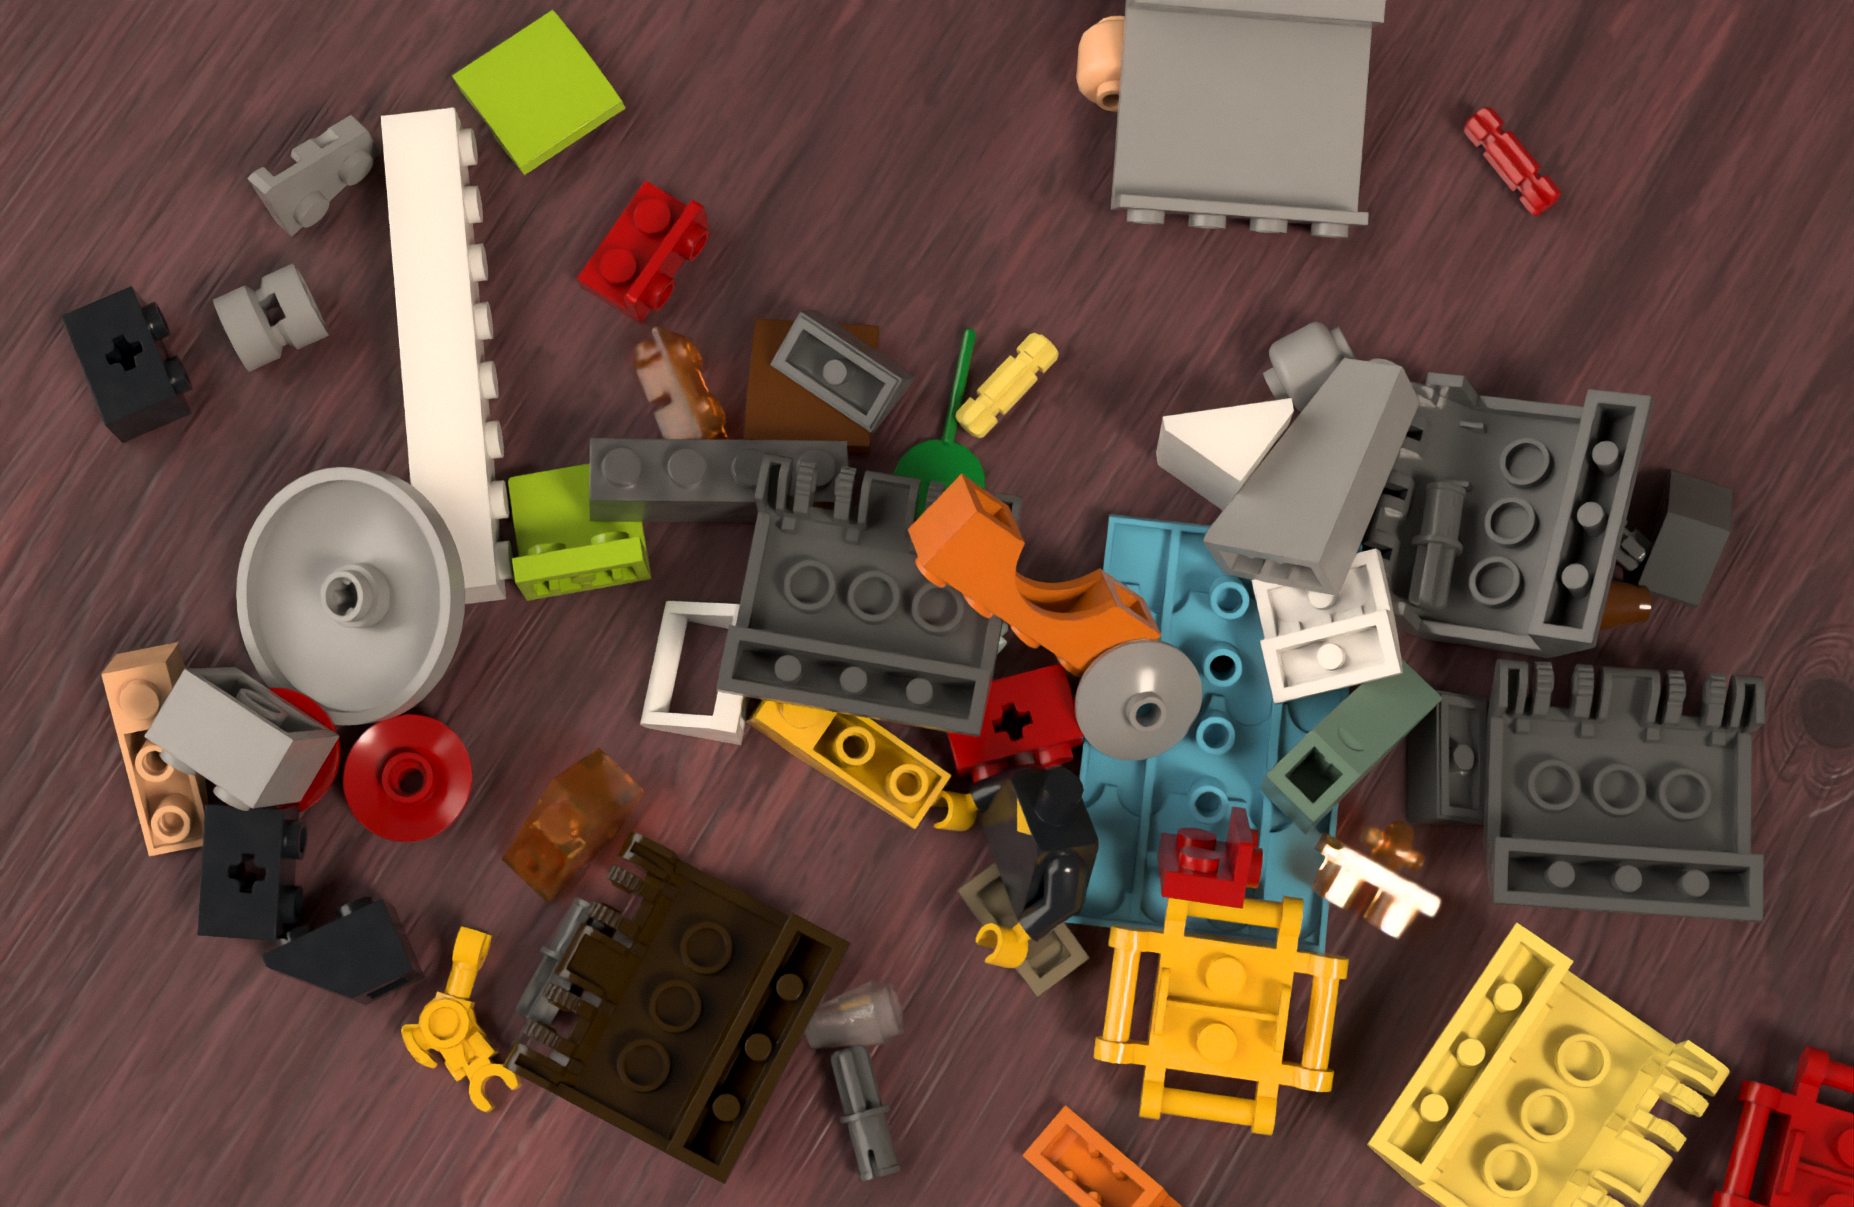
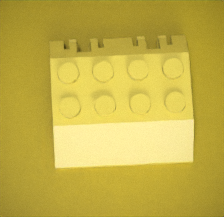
[1367,923,1730,1207]

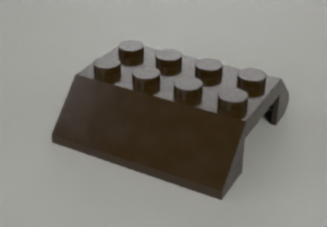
[503,831,851,1185]

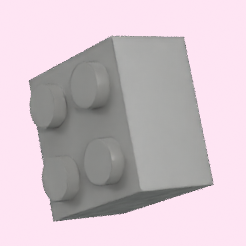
[144,667,340,811]

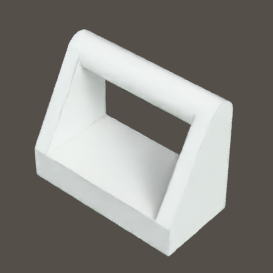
[640,601,751,745]

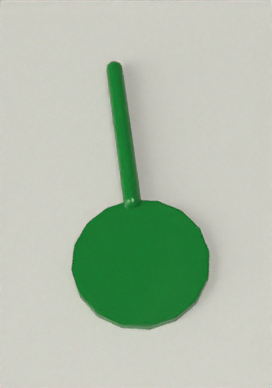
[893,328,985,517]

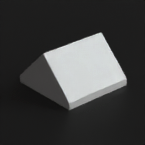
[1156,398,1294,511]

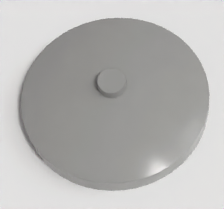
[236,467,465,726]

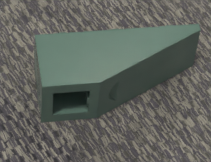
[1259,658,1443,835]

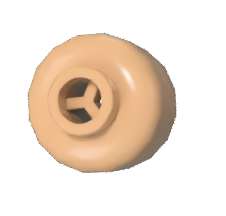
[1076,15,1125,112]

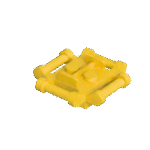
[1093,896,1349,1136]

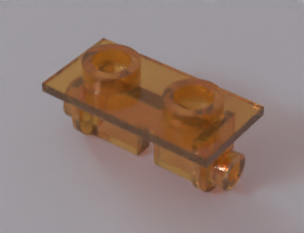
[633,327,728,440]

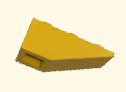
[746,699,951,829]

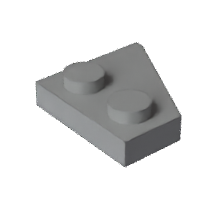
[247,115,380,237]

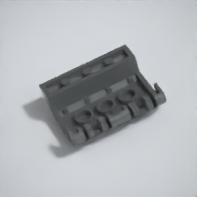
[716,453,1023,737]
[1483,659,1765,923]

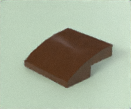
[744,318,879,454]

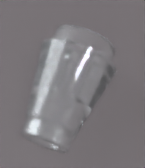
[805,980,904,1049]

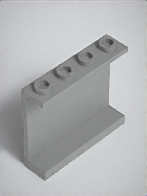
[1111,0,1386,238]

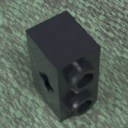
[62,286,193,443]
[197,799,308,941]

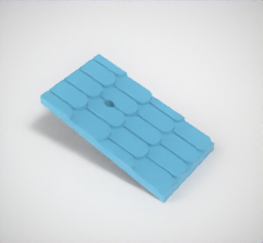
[1065,514,1363,953]

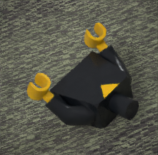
[931,763,1099,968]

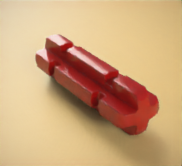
[1464,107,1561,216]

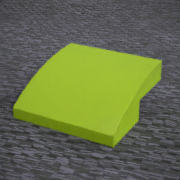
[452,10,625,175]

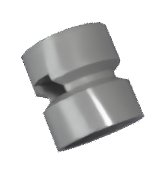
[213,263,329,372]

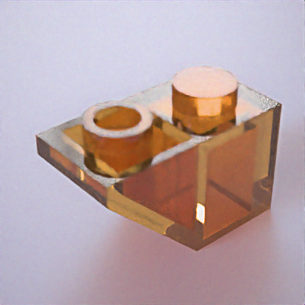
[502,748,645,903]

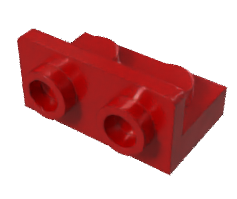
[577,180,710,324]
[1157,806,1263,909]

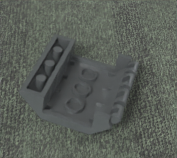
[1363,372,1655,658]

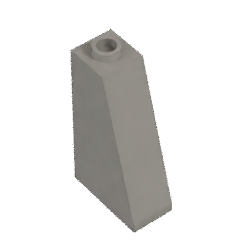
[1203,358,1420,596]

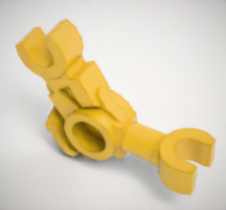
[401,926,522,1112]

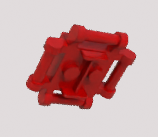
[1711,1045,1854,1207]

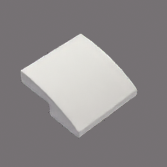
[1251,548,1403,704]

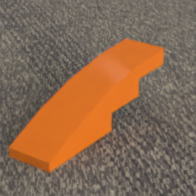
[1022,1105,1182,1207]

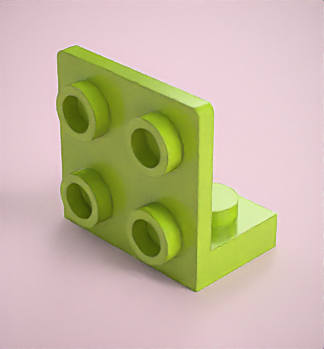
[508,463,652,601]

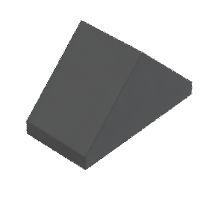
[1636,470,1733,609]

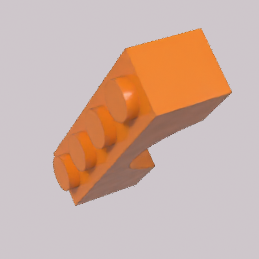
[908,474,1162,678]

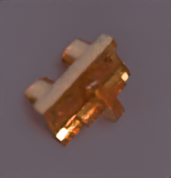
[1311,820,1442,939]

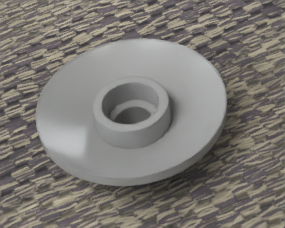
[1075,639,1202,761]

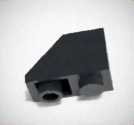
[261,896,425,1005]

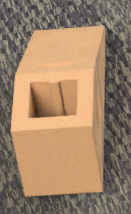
[101,642,208,856]

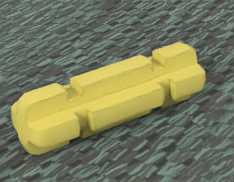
[955,333,1059,438]

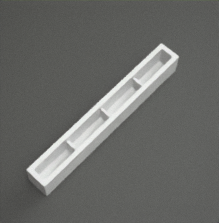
[381,108,514,604]

